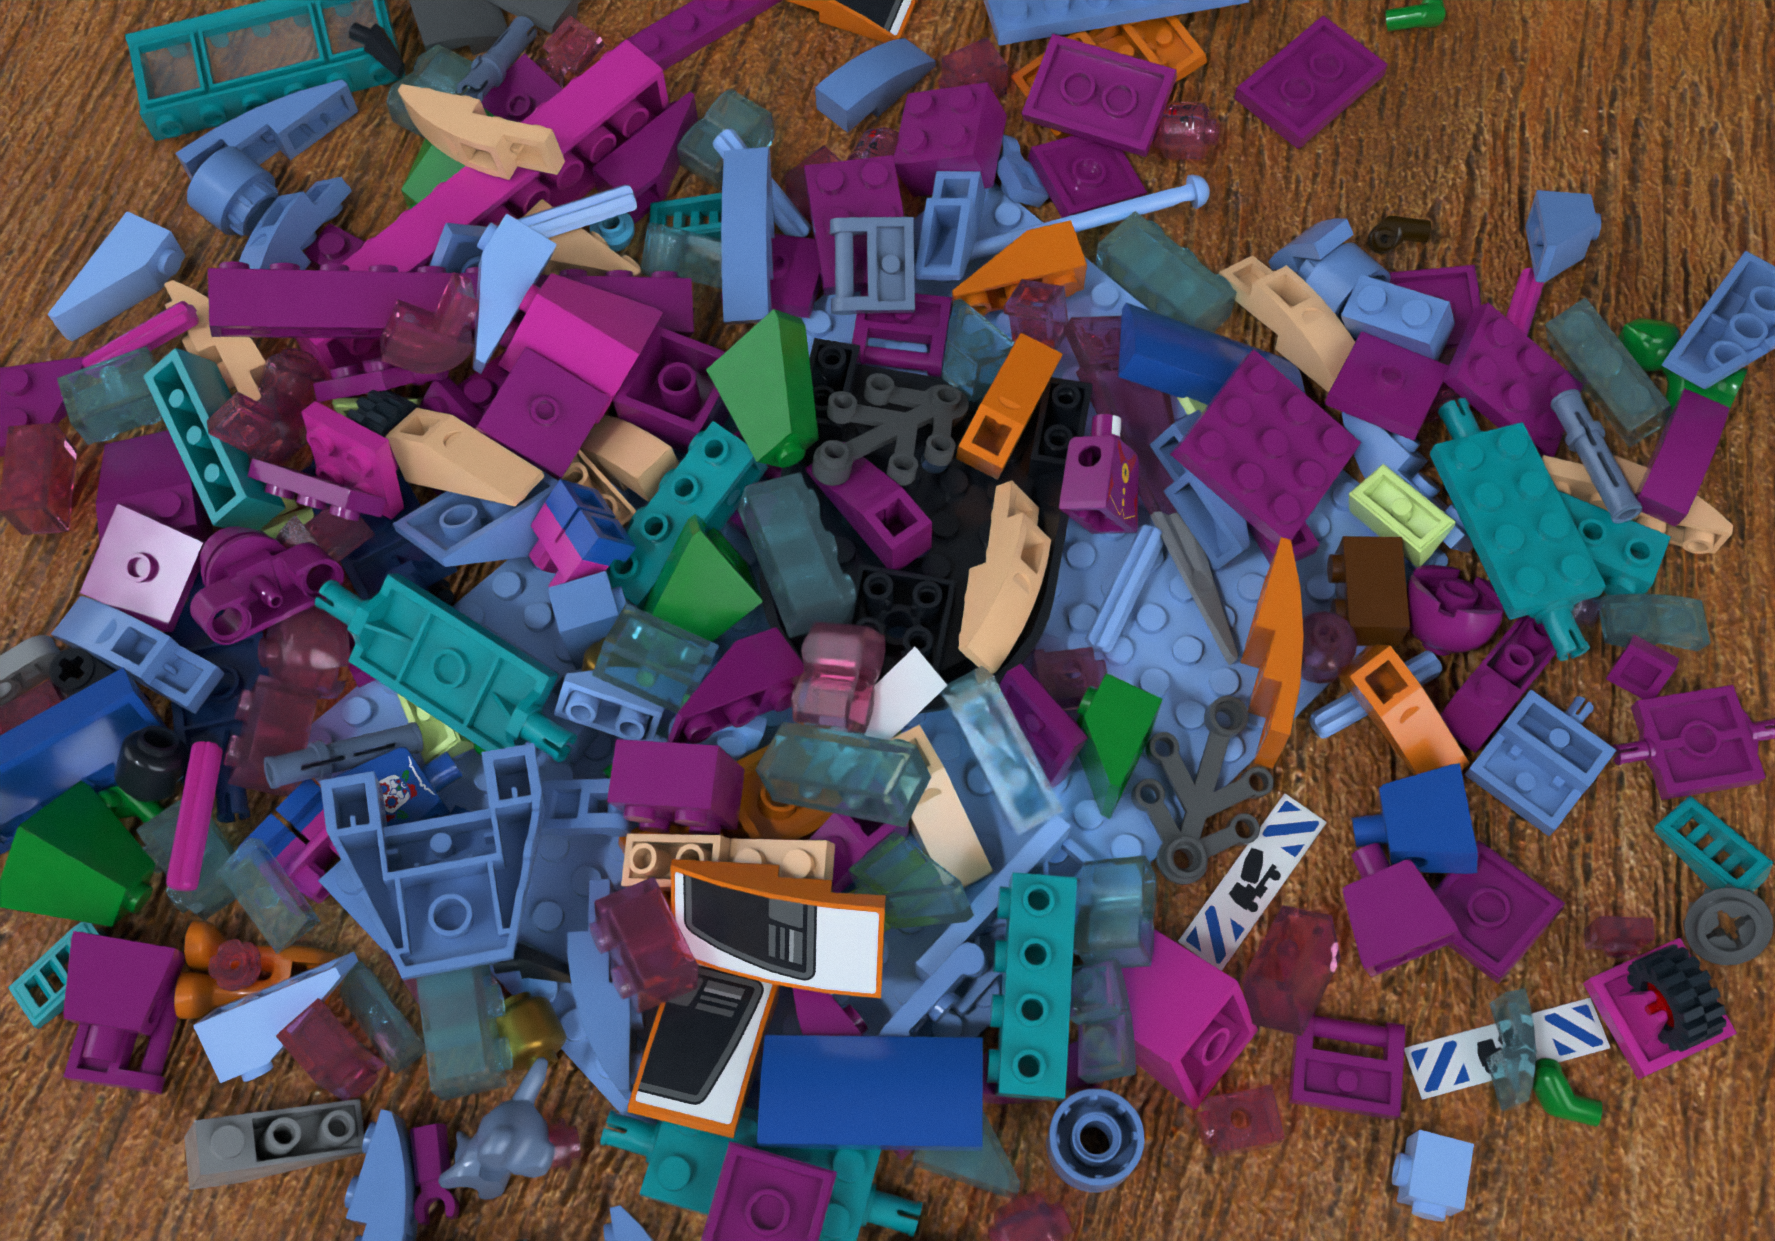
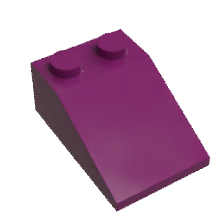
[96,430,213,543]

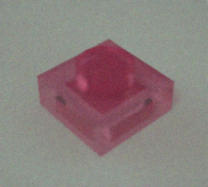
[1583,916,1655,958]

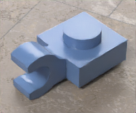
[996,134,1050,208]

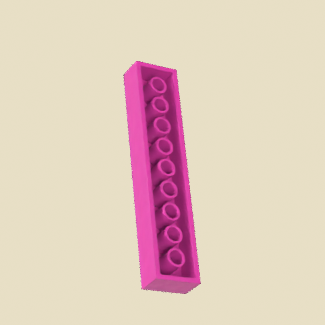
[295,39,669,379]

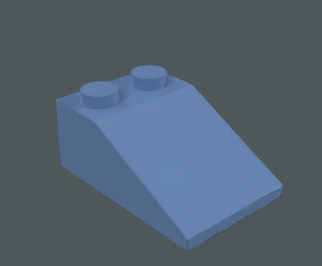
[393,465,558,567]

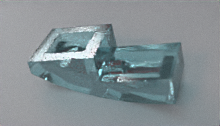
[1485,988,1536,1111]

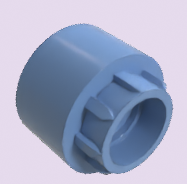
[187,146,279,236]
[1297,242,1391,328]
[1046,1089,1144,1193]

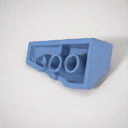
[1661,251,1775,390]

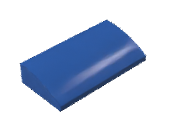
[1118,303,1305,405]
[0,667,167,855]
[757,1035,983,1151]

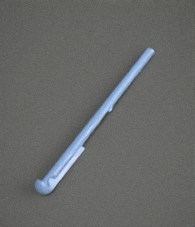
[914,174,1210,271]

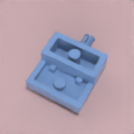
[1464,689,1617,836]

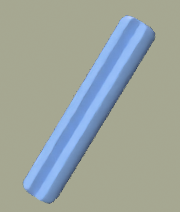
[713,128,812,238]
[516,184,637,238]
[1085,524,1164,654]
[1309,651,1443,738]

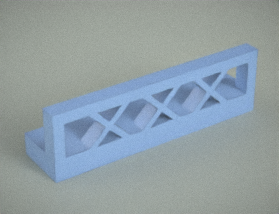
[915,812,1100,1017]

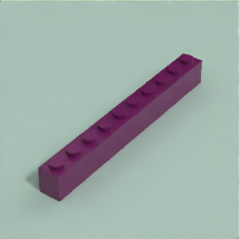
[208,261,694,340]

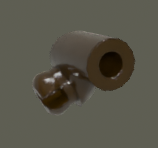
[1368,216,1431,254]

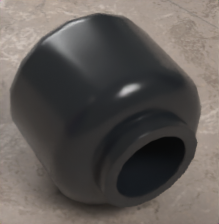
[114,726,189,802]

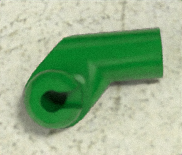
[1386,0,1446,31]
[96,786,171,831]
[1532,1058,1603,1127]

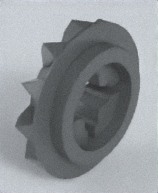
[1682,883,1773,965]

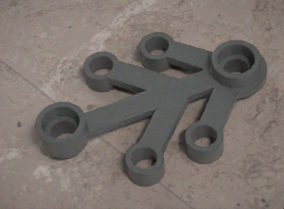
[812,373,969,486]
[1131,696,1273,885]

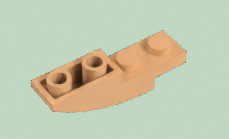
[398,84,565,180]
[1217,255,1355,393]
[164,280,280,437]
[1541,455,1733,554]
[958,480,1051,675]
[621,834,835,892]

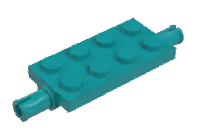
[1429,398,1606,661]
[315,573,578,763]
[600,1107,923,1241]

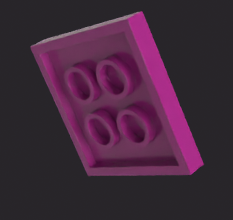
[1170,349,1361,546]

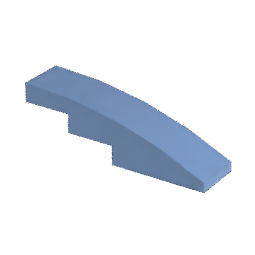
[175,79,358,180]
[721,147,775,325]

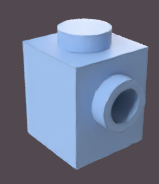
[1392,1130,1474,1222]

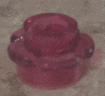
[208,939,262,991]
[548,1117,581,1171]

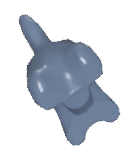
[438,1057,555,1200]

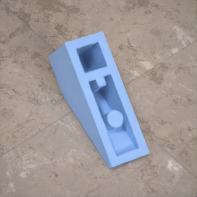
[47,211,186,342]
[473,213,557,374]
[193,952,358,1083]

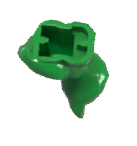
[1617,318,1748,418]

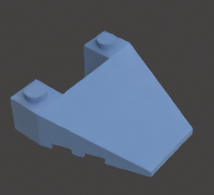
[320,743,545,980]

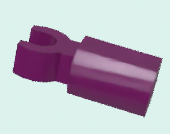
[410,1124,460,1225]

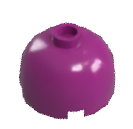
[1406,565,1504,656]

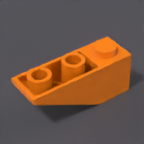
[952,220,1087,321]
[956,333,1063,480]
[1337,644,1470,775]

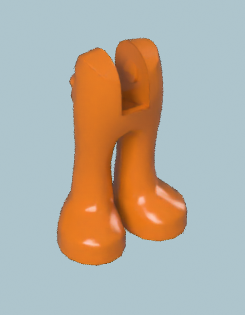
[174,920,337,1019]

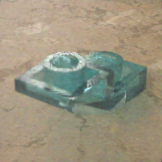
[1597,594,1711,651]
[1070,957,1136,1084]

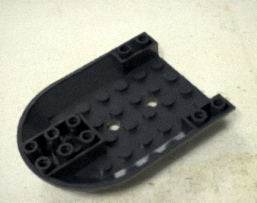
[760,338,1093,714]

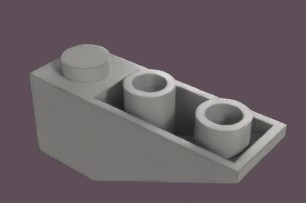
[184,1099,365,1190]

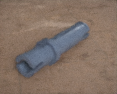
[457,16,537,102]
[1550,389,1643,524]
[264,722,423,789]

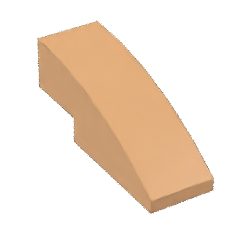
[580,414,679,502]

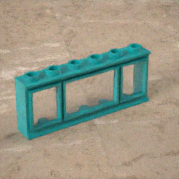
[125,0,407,141]

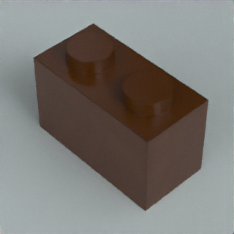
[1327,536,1410,646]

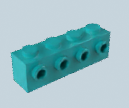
[143,348,286,530]
[606,421,769,611]
[1558,491,1671,604]
[986,872,1077,1102]

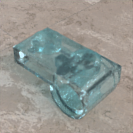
[640,222,722,289]

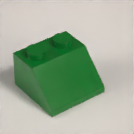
[1076,673,1163,819]

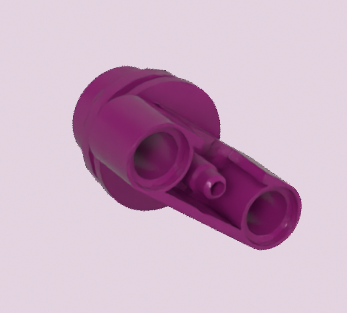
[190,526,344,645]

